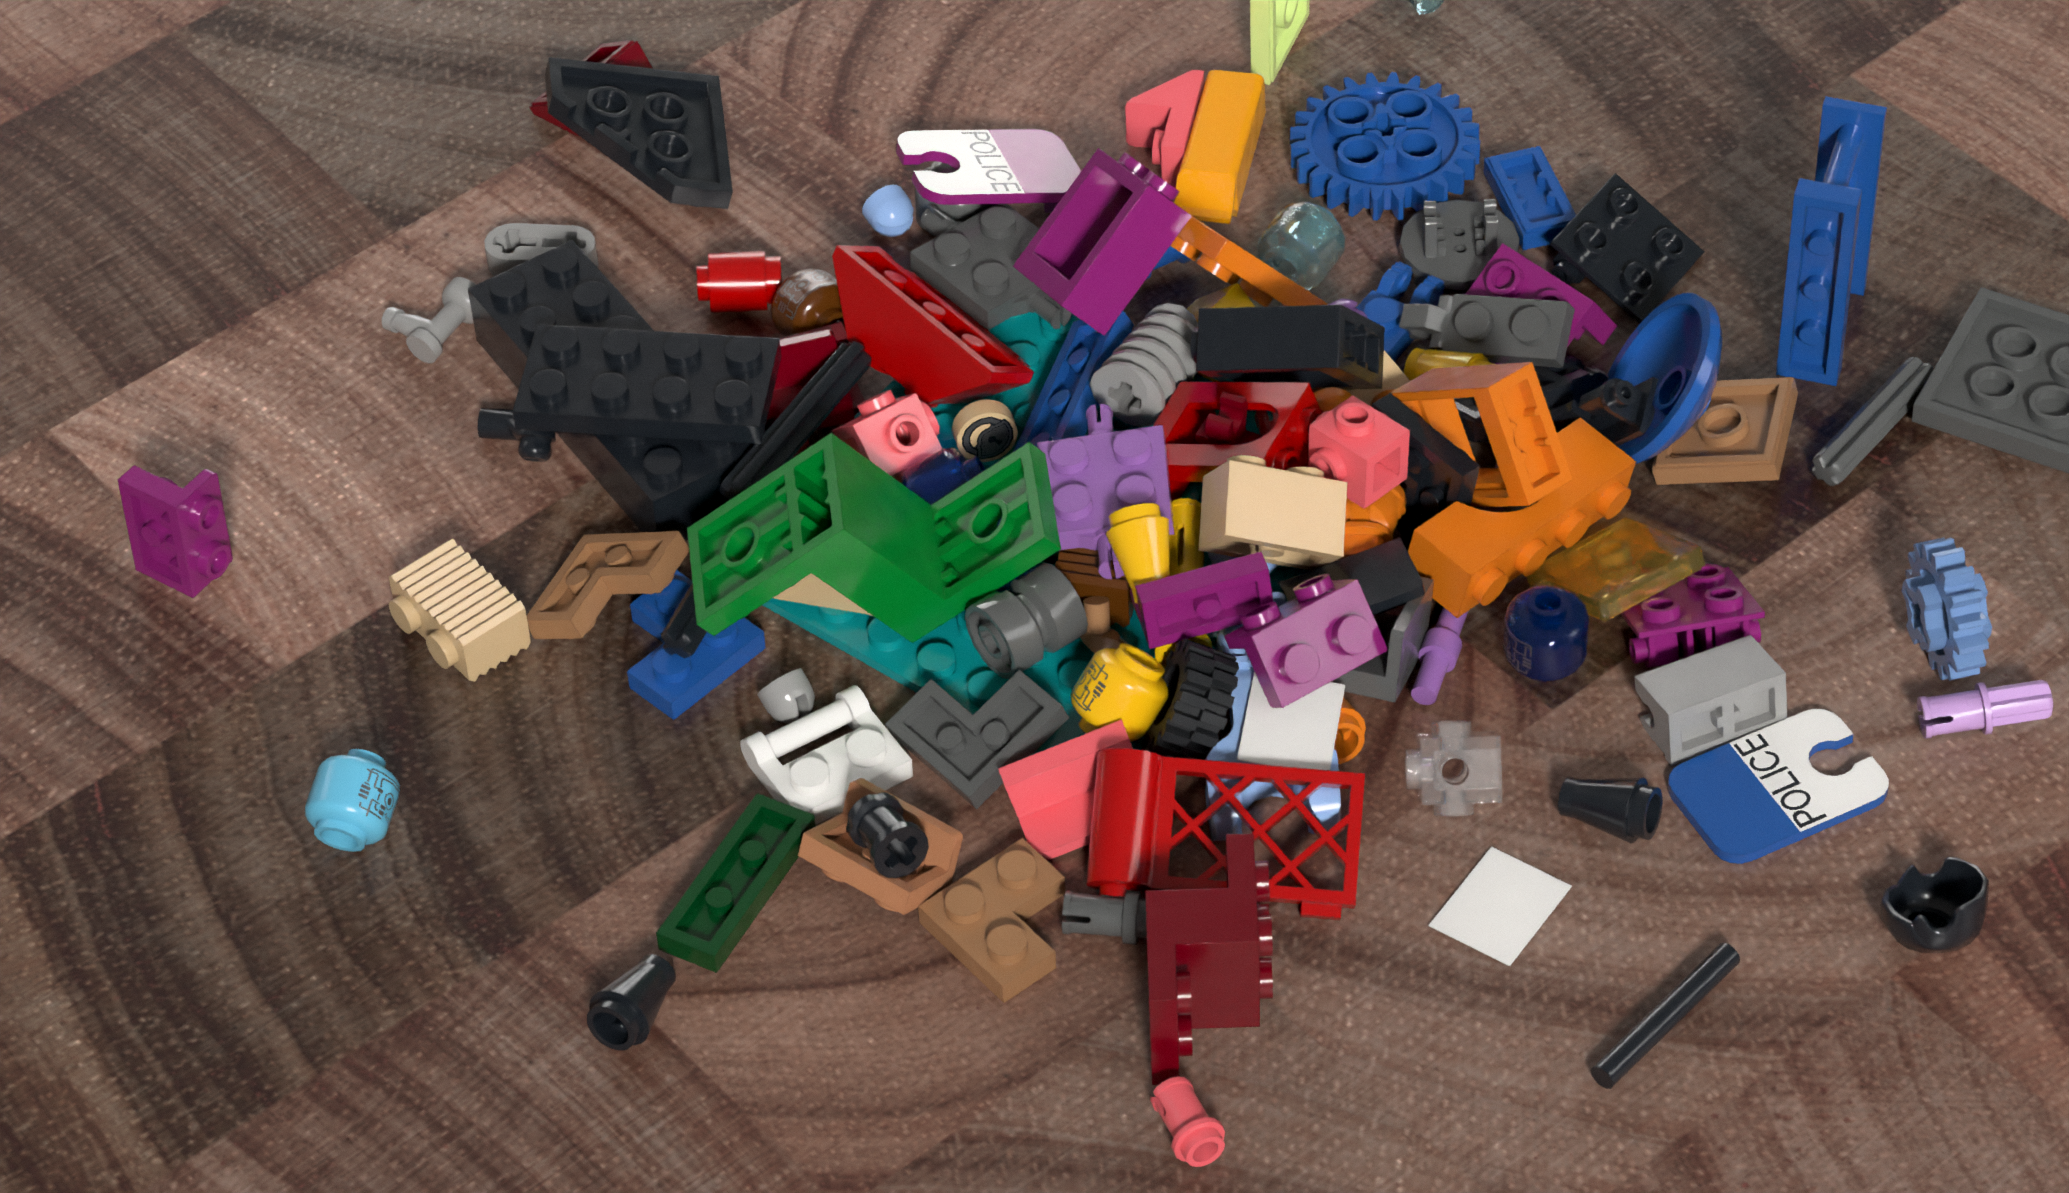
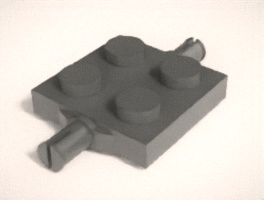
[910,204,1072,330]

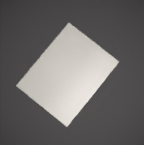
[1237,671,1345,770]
[1428,846,1572,966]

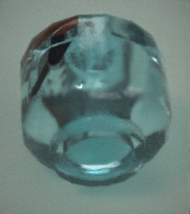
[1257,202,1345,290]

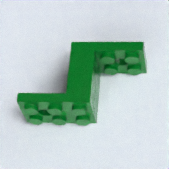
[687,433,1061,643]

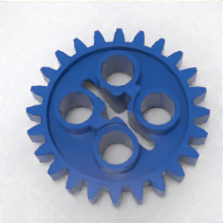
[1290,72,1480,221]

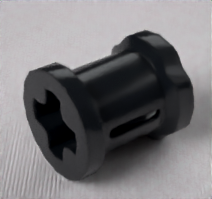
[846,792,929,878]

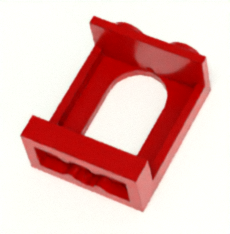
[1153,382,1324,501]

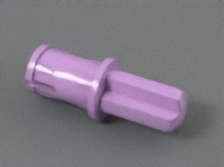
[1917,680,2053,739]

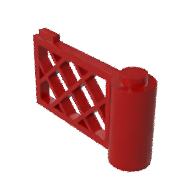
[1086,748,1365,920]

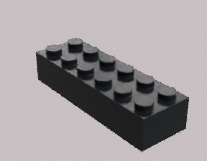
[468,240,754,541]

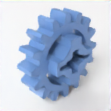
[1902,537,1992,681]

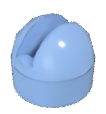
[862,185,914,237]

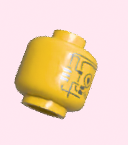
[1071,643,1168,741]

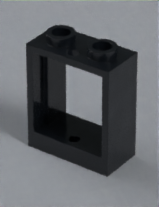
[1190,305,1385,390]

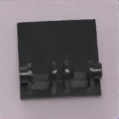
[1550,173,1705,324]

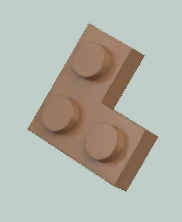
[527,531,689,639]
[918,838,1065,1003]

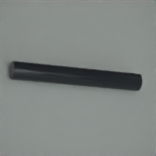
[1591,943,1740,1089]

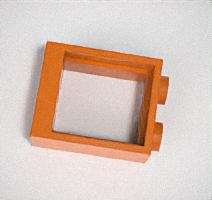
[1390,362,1573,507]

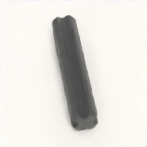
[1812,357,1934,486]

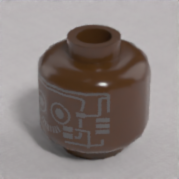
[771,268,846,337]

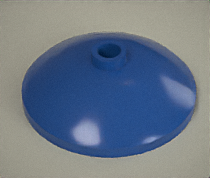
[1607,293,1722,464]

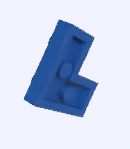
[627,570,766,720]

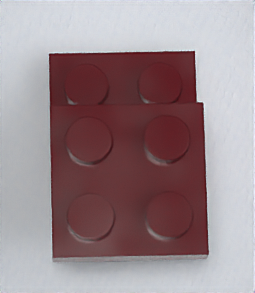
[1145,833,1273,1086]

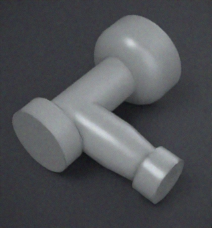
[381,277,476,364]

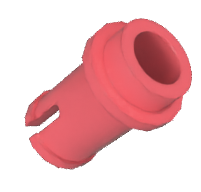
[1150,1076,1225,1167]

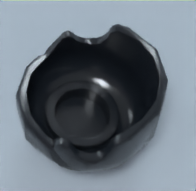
[1880,857,1989,953]

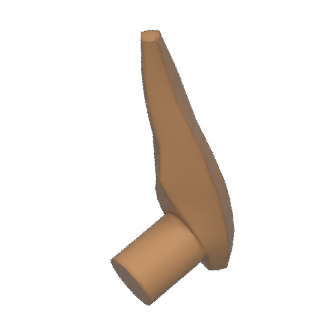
[1080,596,1129,654]

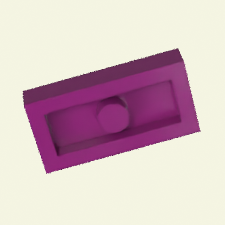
[1130,552,1273,649]

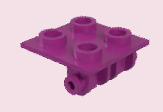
[1605,564,1765,668]

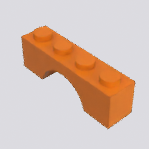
[1408,417,1636,618]

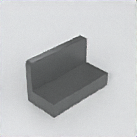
[1333,577,1434,702]

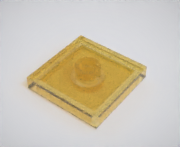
[1527,517,1706,622]

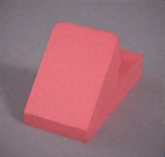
[1125,70,1204,189]

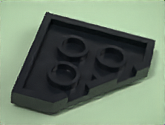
[545,57,733,209]

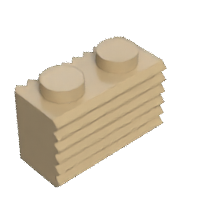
[389,538,531,682]

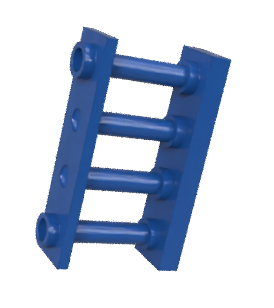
[1776,96,1887,386]

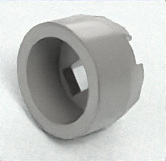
[757,668,815,724]

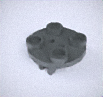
[1400,199,1520,291]

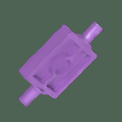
[1037,404,1175,579]

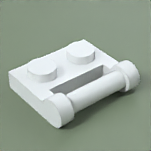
[740,685,913,825]

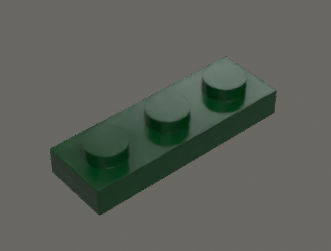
[656,793,816,973]

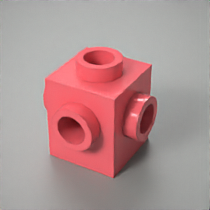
[832,390,943,483]
[1308,395,1410,509]

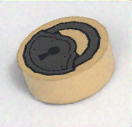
[952,399,1018,462]

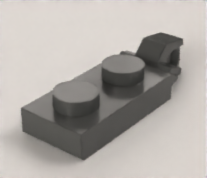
[1399,294,1575,368]

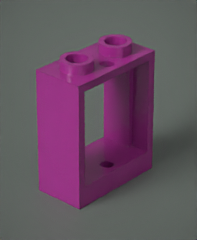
[1013,148,1191,336]

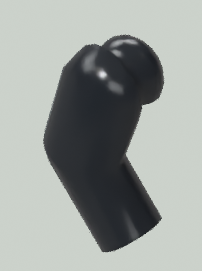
[477,408,556,462]

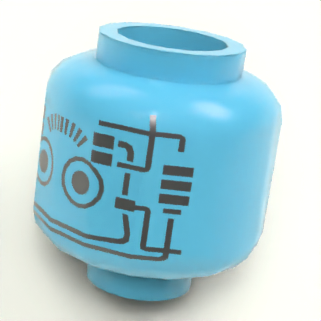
[305,749,400,852]

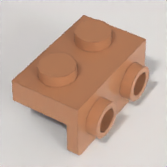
[798,778,963,915]

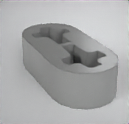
[484,223,598,276]

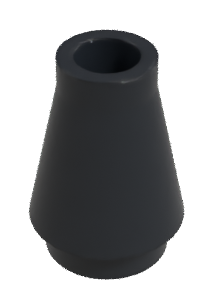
[1558,777,1663,843]
[587,954,676,1051]

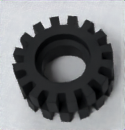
[1142,639,1239,760]

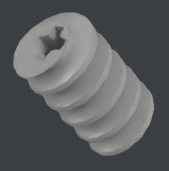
[1089,303,1198,427]

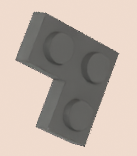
[885,670,1069,809]

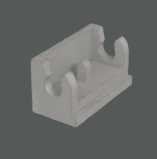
[1634,635,1787,766]

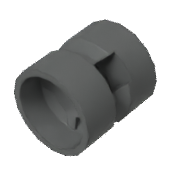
[965,563,1088,679]

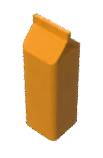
[1174,70,1266,224]

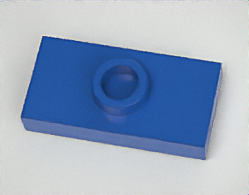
[1484,146,1576,250]

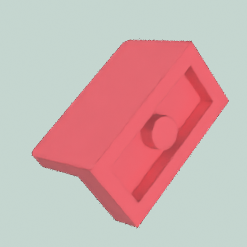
[998,720,1133,861]

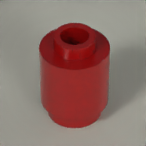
[697,251,782,313]

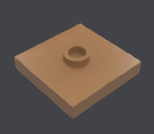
[1652,377,1798,485]

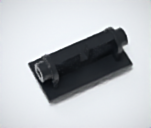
[1549,377,1658,447]

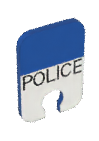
[1668,709,1889,864]

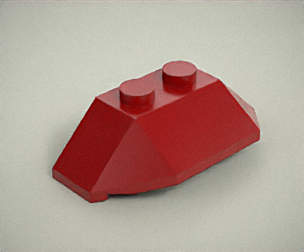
[832,245,1034,408]

